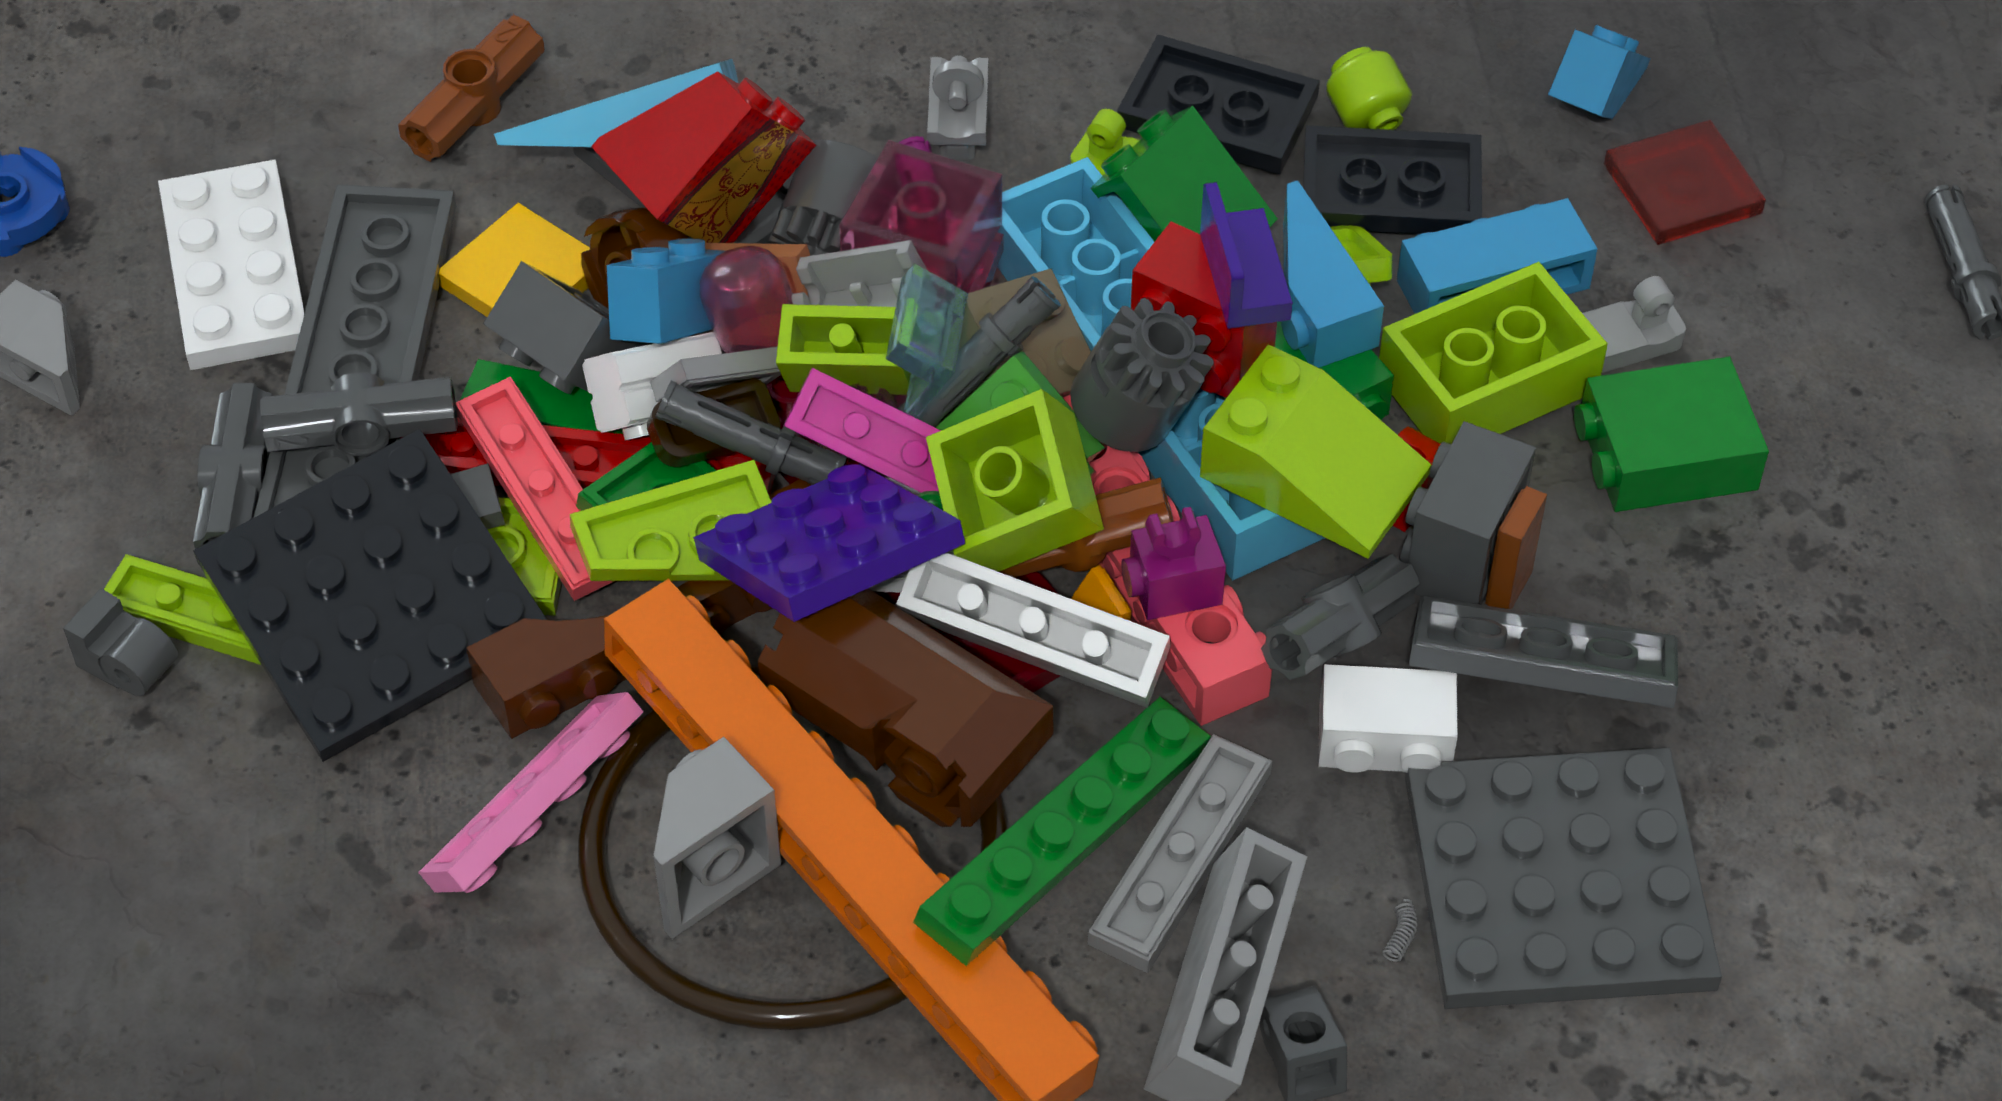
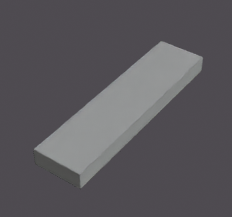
[1087,734,1272,973]

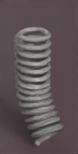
[1382,899,1418,962]

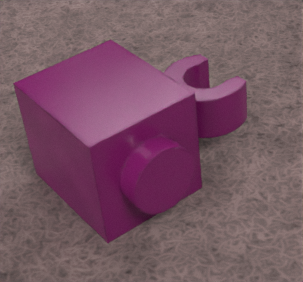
[1121,507,1226,621]

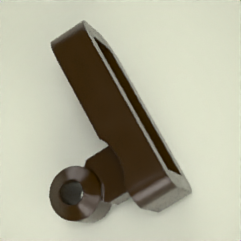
[647,379,781,467]

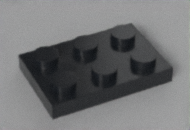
[1117,34,1320,175]
[1303,125,1482,234]

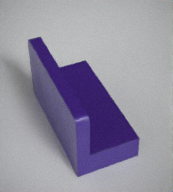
[1200,182,1293,329]

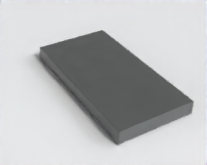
[1409,596,1678,708]

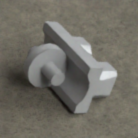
[927,56,989,160]

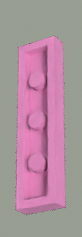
[418,692,644,893]

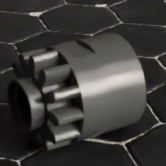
[768,140,901,256]
[1070,298,1214,452]

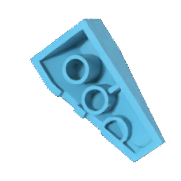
[494,59,739,147]

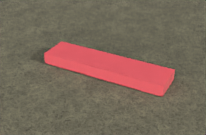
[455,376,614,601]

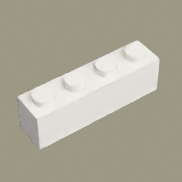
[896,553,1171,708]

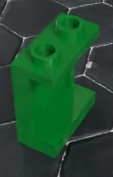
[1091,106,1278,242]

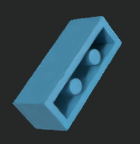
[1397,198,1598,314]

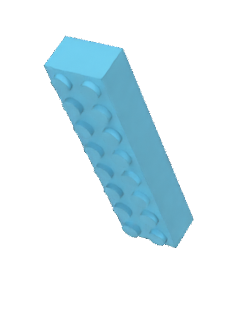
[983,157,1325,581]

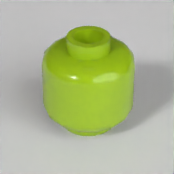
[1326,47,1412,130]

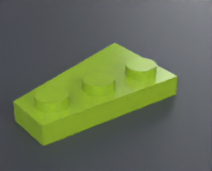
[570,460,772,581]

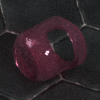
[699,246,794,353]

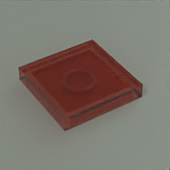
[1604,120,1766,245]

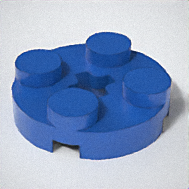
[0,147,70,257]

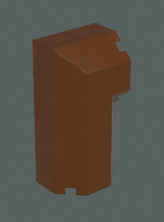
[758,589,1054,827]

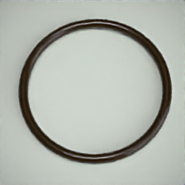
[578,666,1007,1030]

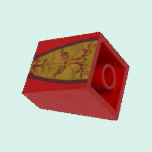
[591,71,816,243]

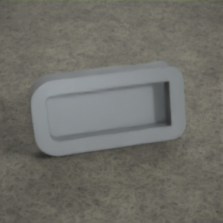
[1583,276,1686,373]

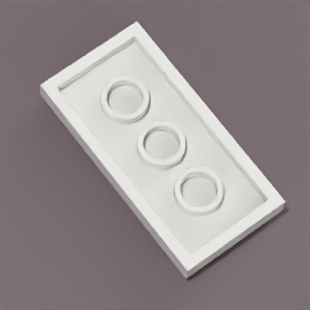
[158,159,305,370]

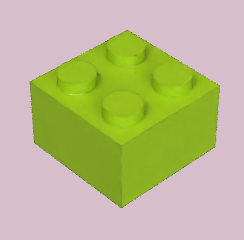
[926,389,1104,572]

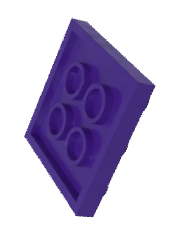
[693,464,965,622]

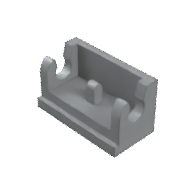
[792,240,938,334]

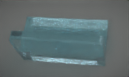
[886,263,968,418]

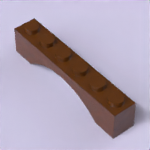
[466,479,810,739]

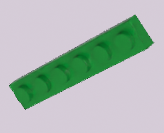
[913,697,1211,966]

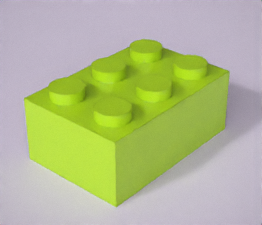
[1379,262,1608,444]

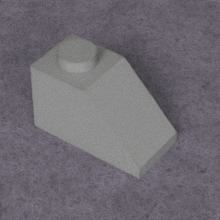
[0,279,80,416]

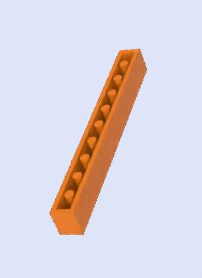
[604,578,1099,1101]

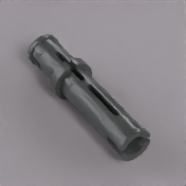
[1924,184,2002,340]
[897,276,1061,427]
[655,380,847,485]

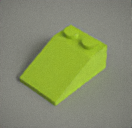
[1200,344,1432,559]

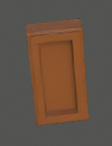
[1485,486,1547,610]

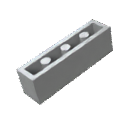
[1144,827,1307,1101]

